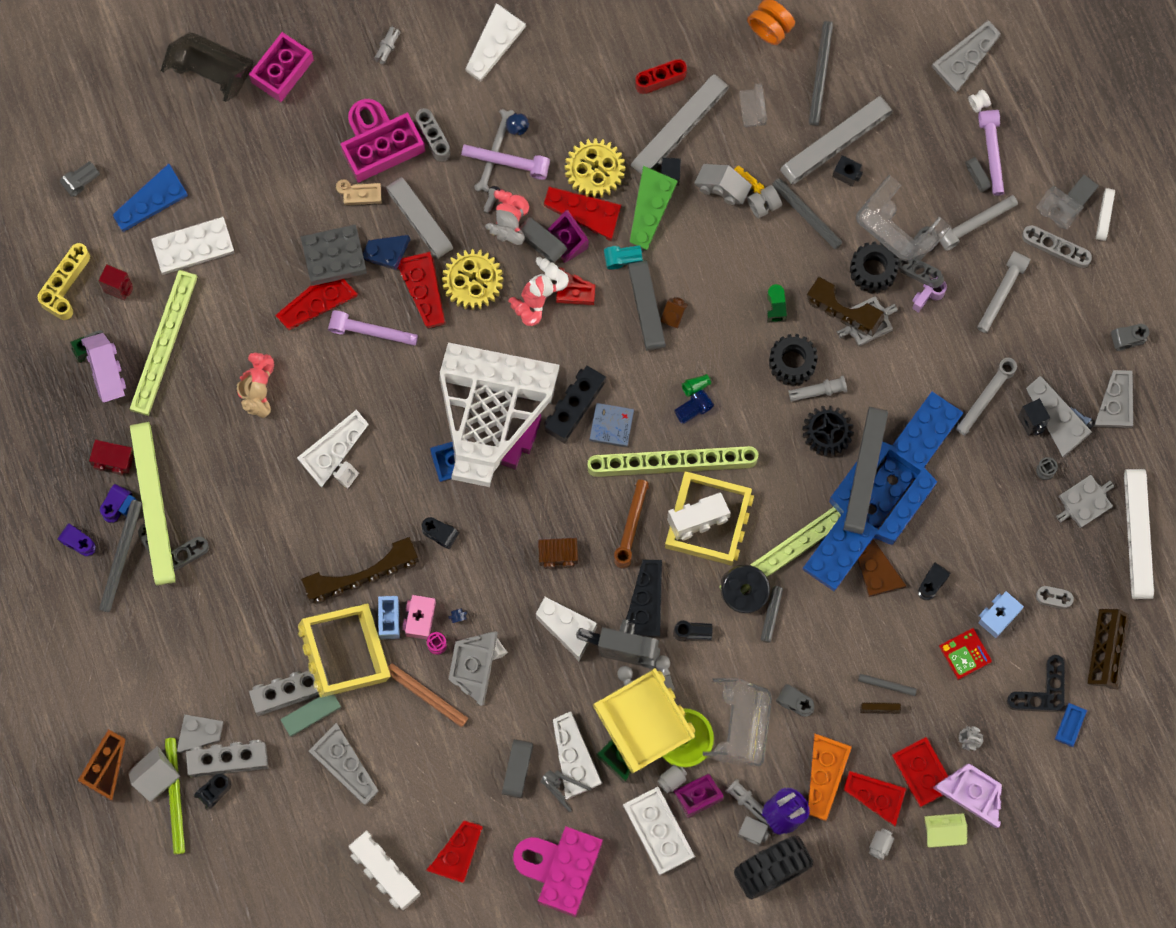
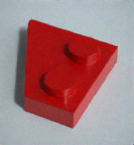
[556,267,595,305]

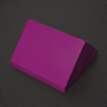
[547,210,589,263]
[674,774,724,818]

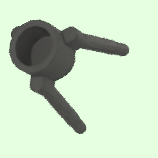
[541,770,592,812]

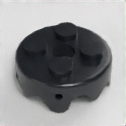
[721,565,770,614]

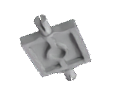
[837,296,898,346]
[1056,475,1114,528]

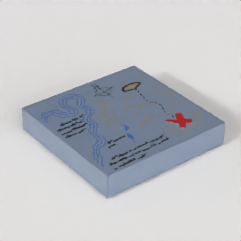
[590,403,634,447]

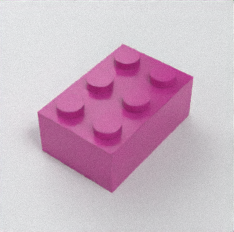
[249,32,314,103]

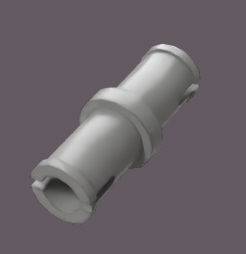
[374,27,400,64]

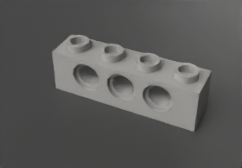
[249,666,330,716]
[186,740,269,778]

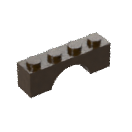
[807,276,885,337]

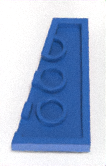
[113,164,188,232]

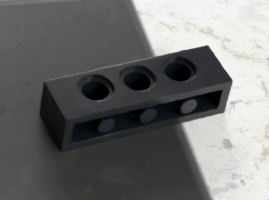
[544,365,606,444]

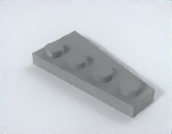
[932,20,1001,93]
[1026,376,1092,458]

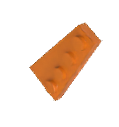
[808,734,852,821]

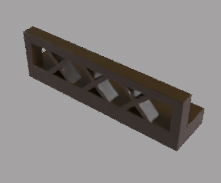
[1087,609,1129,689]

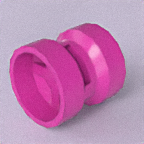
[427,632,447,655]

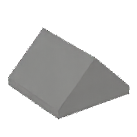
[128,746,180,802]

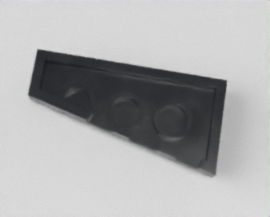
[626,559,662,637]

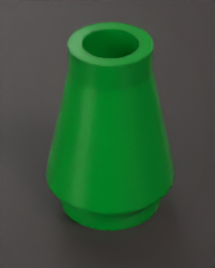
[681,374,711,397]

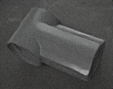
[60,161,100,197]

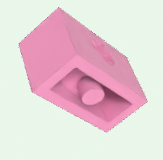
[402,595,436,640]

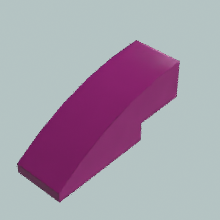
[501,414,542,469]

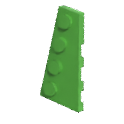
[630,166,678,250]

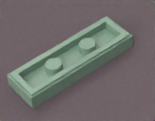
[280,695,342,737]

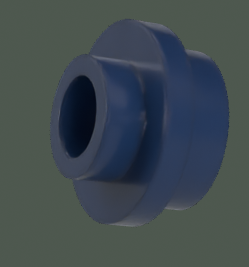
[448,608,467,623]

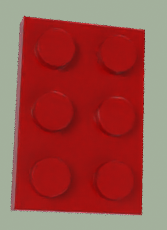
[891,737,948,808]

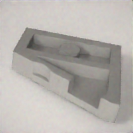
[177,715,224,753]

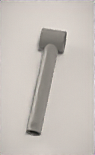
[936,195,1018,251]
[977,251,1031,333]
[956,358,1017,436]

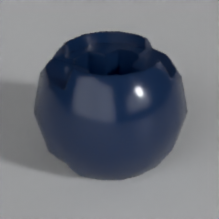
[506,113,529,135]

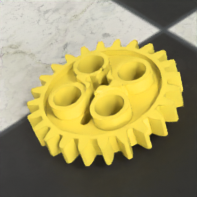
[565,138,625,198]
[442,249,504,310]

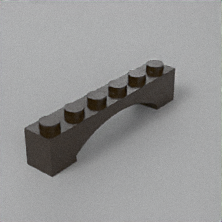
[301,537,419,604]

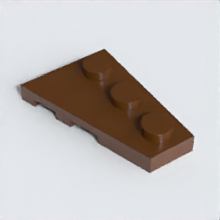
[857,539,906,597]

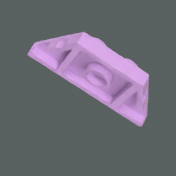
[933,764,1001,828]

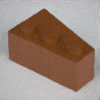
[78,729,126,802]

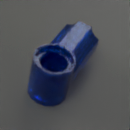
[674,389,714,425]

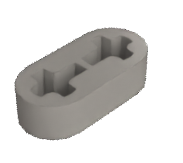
[1036,586,1073,609]

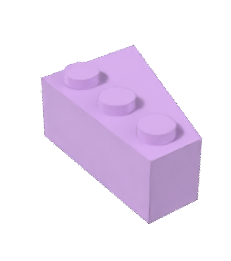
[81,333,126,402]

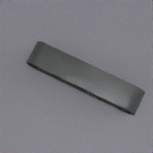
[628,260,665,351]

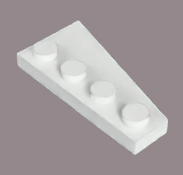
[297,410,369,488]

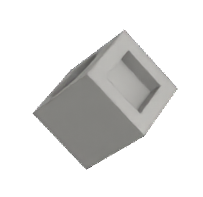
[738,816,770,846]

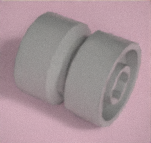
[747,185,782,219]

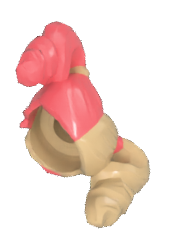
[237,353,274,418]

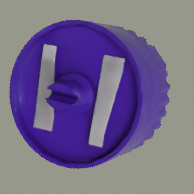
[762,788,809,835]

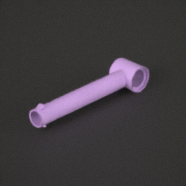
[979,110,1004,196]
[461,145,550,180]
[328,311,418,346]

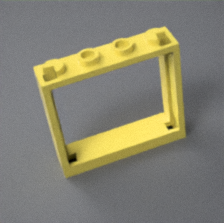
[665,471,754,566]
[298,604,391,698]

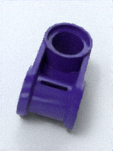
[100,484,133,523]
[57,523,96,556]

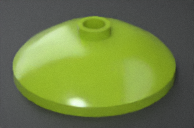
[662,708,714,767]

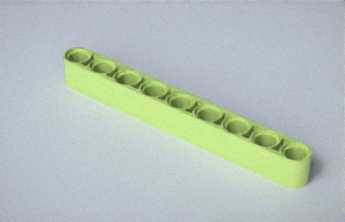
[130,422,176,586]
[587,446,758,477]

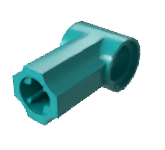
[604,245,643,270]

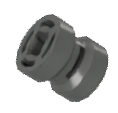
[1036,457,1058,480]

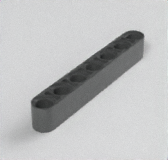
[843,406,888,535]

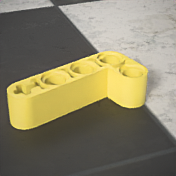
[38,243,90,320]

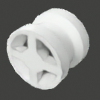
[968,89,991,113]

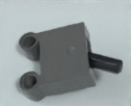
[576,619,661,669]

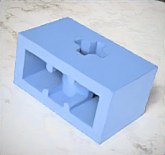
[979,591,1024,638]
[378,596,400,639]

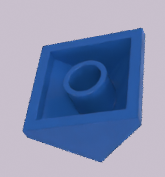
[430,439,468,482]

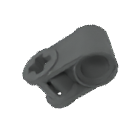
[1110,324,1149,351]
[776,684,814,717]

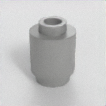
[657,765,687,793]
[869,829,894,860]

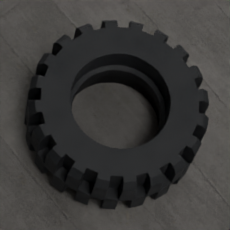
[734,835,813,900]

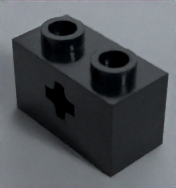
[1018,398,1050,436]

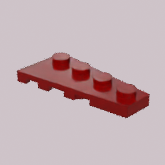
[275,279,358,331]

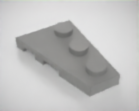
[1094,370,1133,428]

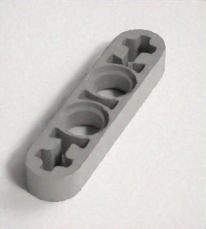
[1022,225,1092,268]

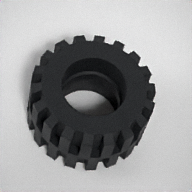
[850,241,899,293]
[769,334,818,386]

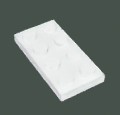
[151,217,234,275]
[623,787,695,876]

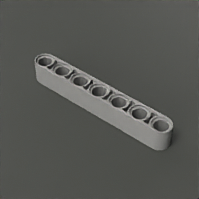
[631,74,729,175]
[780,96,893,185]

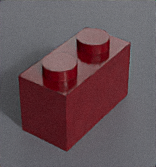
[98,264,133,301]
[89,439,134,475]

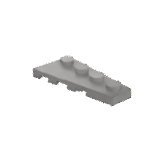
[309,723,379,806]

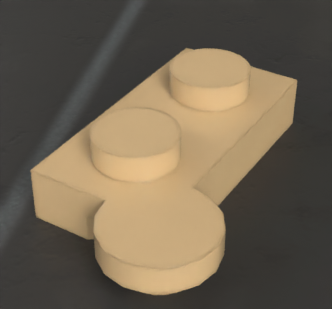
[336,179,382,205]

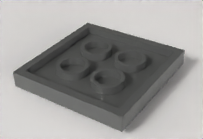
[301,224,367,286]

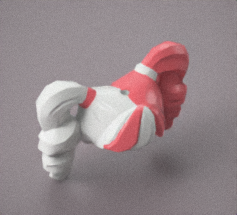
[508,257,569,326]

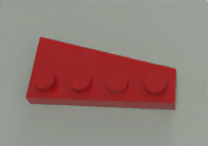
[544,187,621,241]
[398,252,446,329]

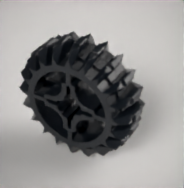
[802,405,854,457]

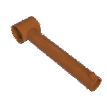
[614,479,649,569]

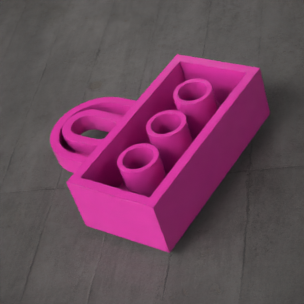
[340,99,425,183]
[513,826,603,917]

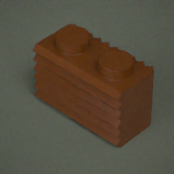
[538,538,578,569]

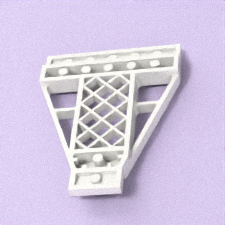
[439,343,559,487]

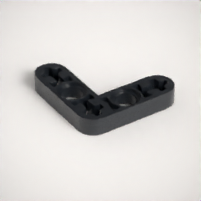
[1006,655,1065,712]

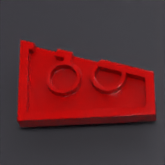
[844,771,906,827]
[426,820,483,884]

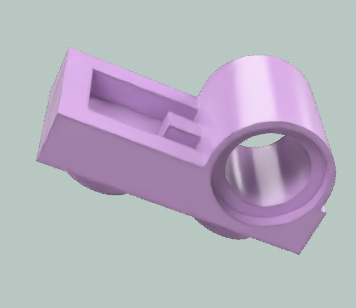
[912,277,947,313]

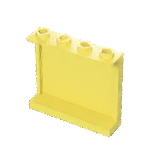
[592,669,696,774]

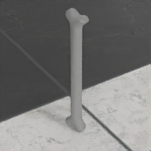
[474,109,515,192]

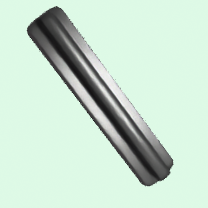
[761,586,783,643]

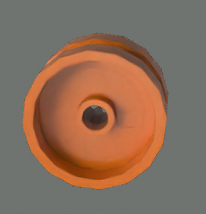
[747,0,795,45]

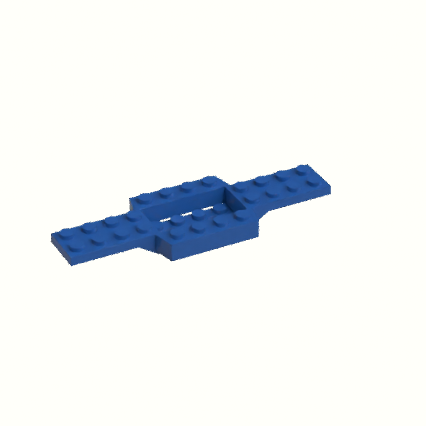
[802,392,964,592]

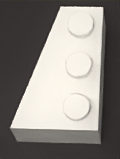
[667,492,730,541]
[536,597,597,661]

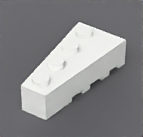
[348,831,421,911]

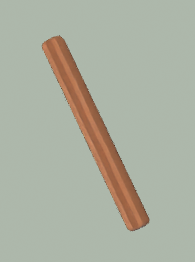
[388,664,468,727]

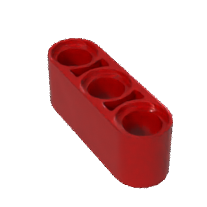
[635,59,687,94]

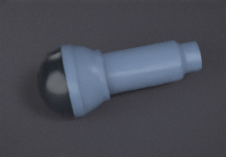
[1070,407,1094,429]

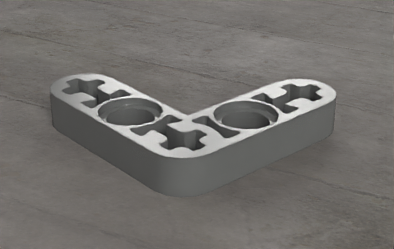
[898,226,944,288]
[138,524,209,572]

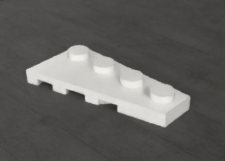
[466,3,526,82]
[553,711,603,800]

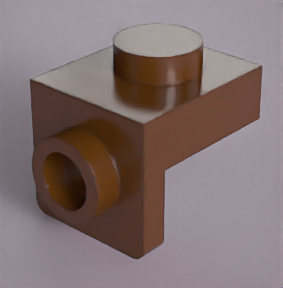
[660,297,688,329]

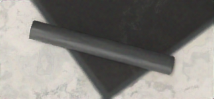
[858,674,917,696]

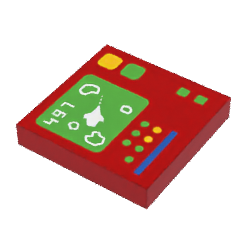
[939,628,992,681]

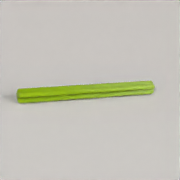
[165,738,185,855]

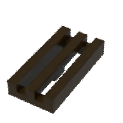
[860,702,901,714]

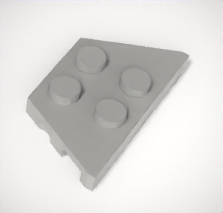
[449,631,498,706]

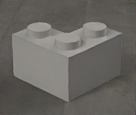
[694,164,752,205]

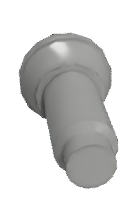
[484,186,501,213]

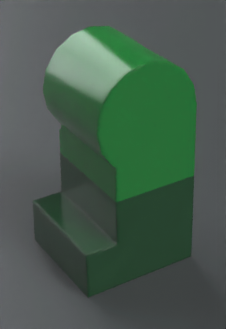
[767,284,787,323]

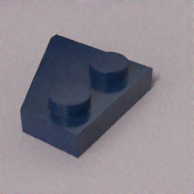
[362,235,410,270]

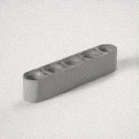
[386,177,453,259]

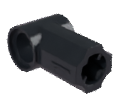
[673,620,713,642]

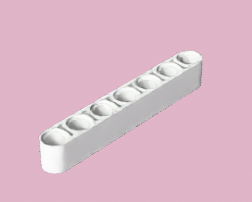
[1124,469,1154,599]

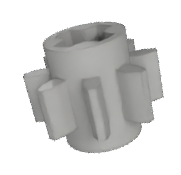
[959,726,983,751]

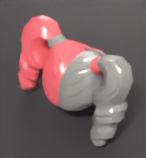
[485,190,530,245]

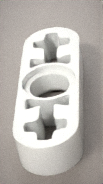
[1096,188,1115,241]

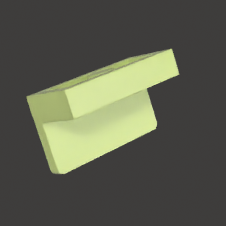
[925,813,967,847]

